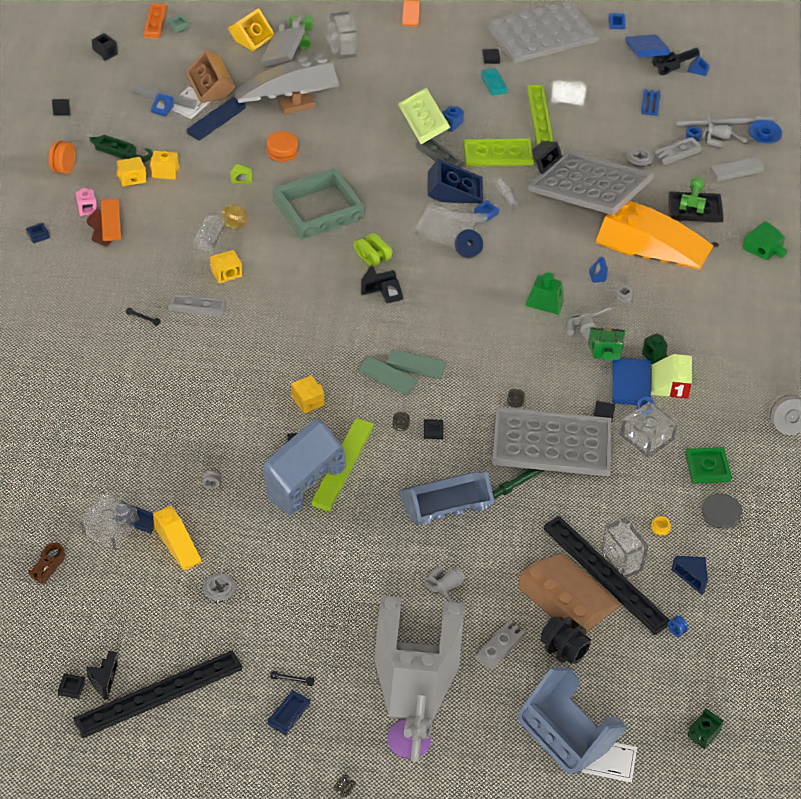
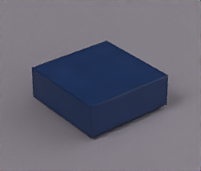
[26,223,50,244]

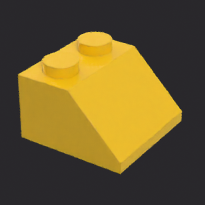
[228,8,274,51]

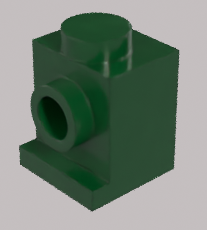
[642,333,668,364]
[687,708,724,749]

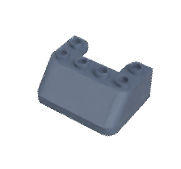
[263,418,346,516]
[399,472,495,525]
[518,667,627,773]

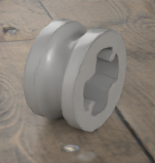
[616,285,633,303]
[202,470,220,489]

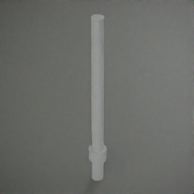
[676,115,775,127]

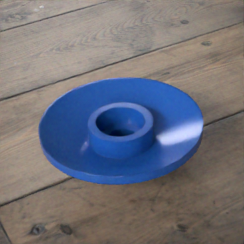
[749,120,782,144]

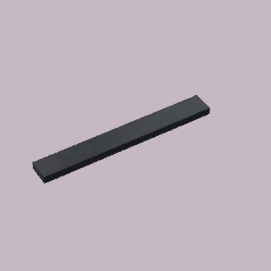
[544,516,670,635]
[73,650,242,738]

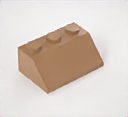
[185,49,236,103]

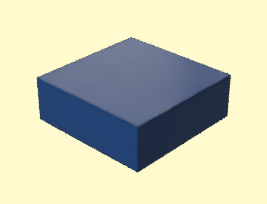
[474,200,499,221]

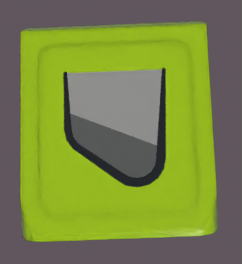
[231,164,253,184]

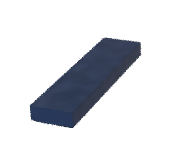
[187,97,246,141]

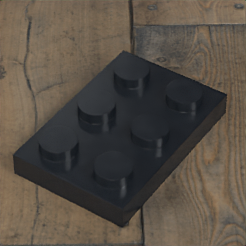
[668,191,724,222]

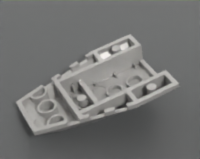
[233,53,339,103]

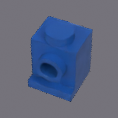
[441,105,464,132]

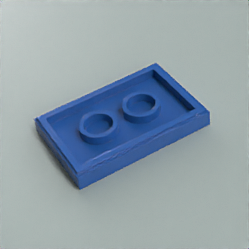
[625,34,670,57]
[612,358,651,406]

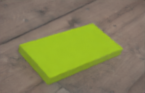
[463,138,534,166]

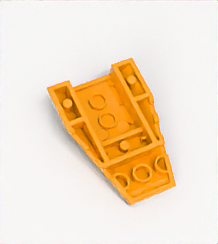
[595,201,713,270]

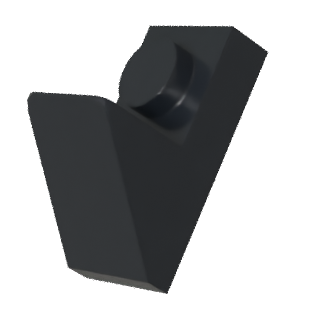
[361,265,396,295]
[86,651,118,700]

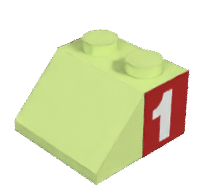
[651,354,692,399]

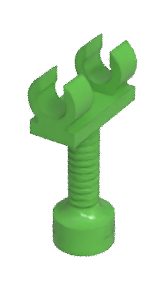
[289,15,313,49]
[679,177,706,214]

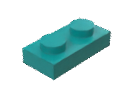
[480,68,507,96]

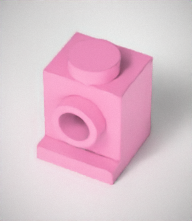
[75,188,97,216]

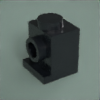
[91,33,118,61]

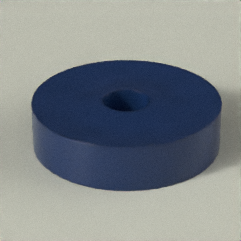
[454,229,483,259]

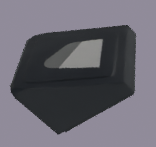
[380,279,404,304]

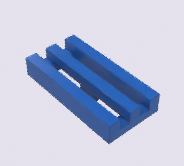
[641,88,661,116]

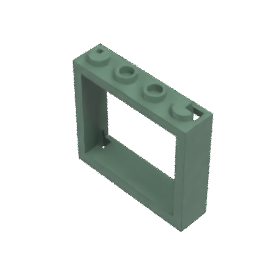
[273,168,364,240]

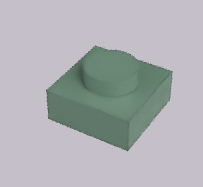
[168,14,190,33]

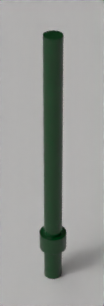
[492,469,545,499]

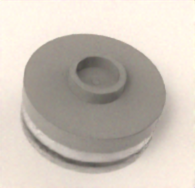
[769,394,801,435]

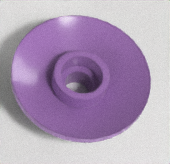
[387,719,431,758]

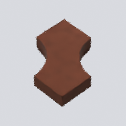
[87,209,112,247]

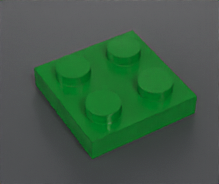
[685,447,732,484]

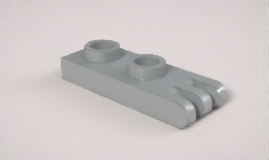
[655,137,702,165]
[476,620,527,671]

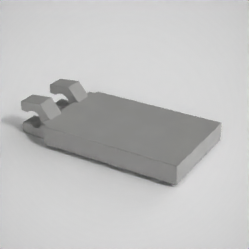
[261,17,305,67]

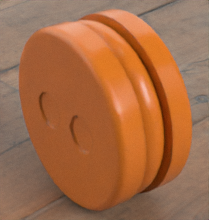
[267,131,298,162]
[49,141,76,174]

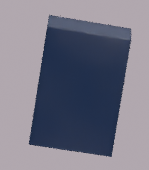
[671,556,708,595]

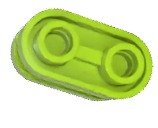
[354,233,393,267]

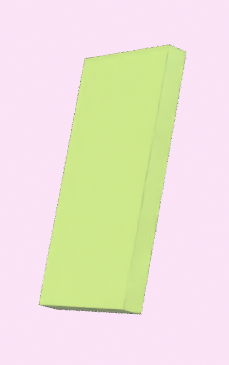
[398,87,450,144]

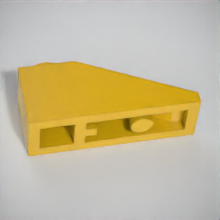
[153,505,201,570]

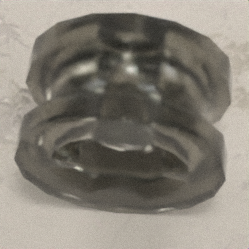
[507,389,525,408]
[392,412,410,431]
[334,774,356,797]

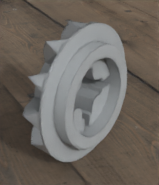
[626,147,653,168]
[203,573,236,603]

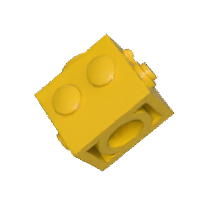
[150,150,180,180]
[116,157,147,187]
[210,250,242,283]
[291,375,324,414]

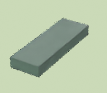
[387,349,446,379]
[359,356,417,395]

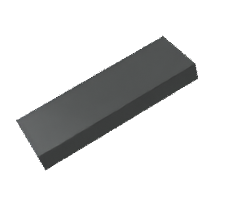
[416,138,464,168]

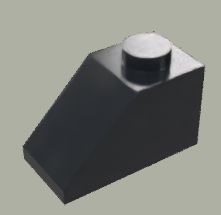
[532,141,563,174]

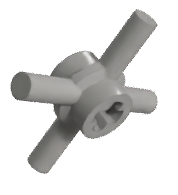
[404,694,432,762]

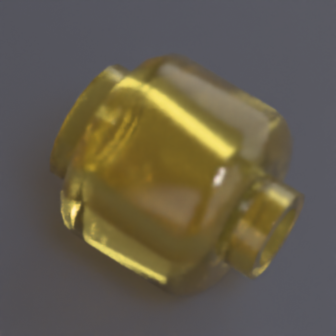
[221,204,248,230]

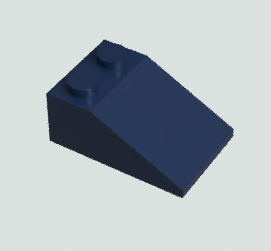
[428,159,483,204]

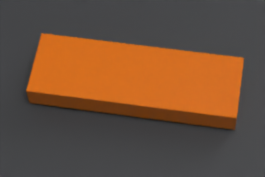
[144,3,167,39]
[101,199,121,241]

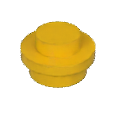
[651,516,671,535]

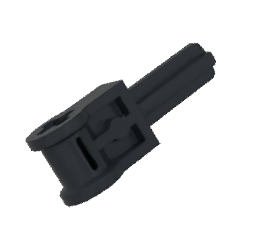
[652,48,700,76]

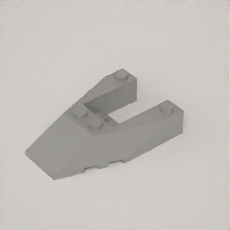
[374,595,465,722]

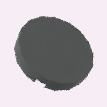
[702,494,742,529]

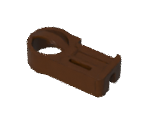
[28,543,65,584]

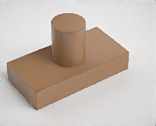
[278,91,315,115]

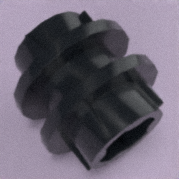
[540,616,591,664]

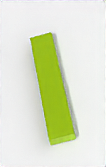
[527,85,554,146]
[312,418,374,512]

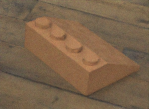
[518,553,621,632]

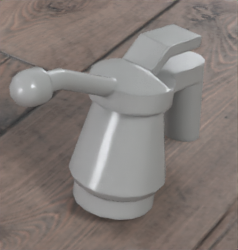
[702,109,732,148]
[567,307,612,339]
[425,565,465,603]

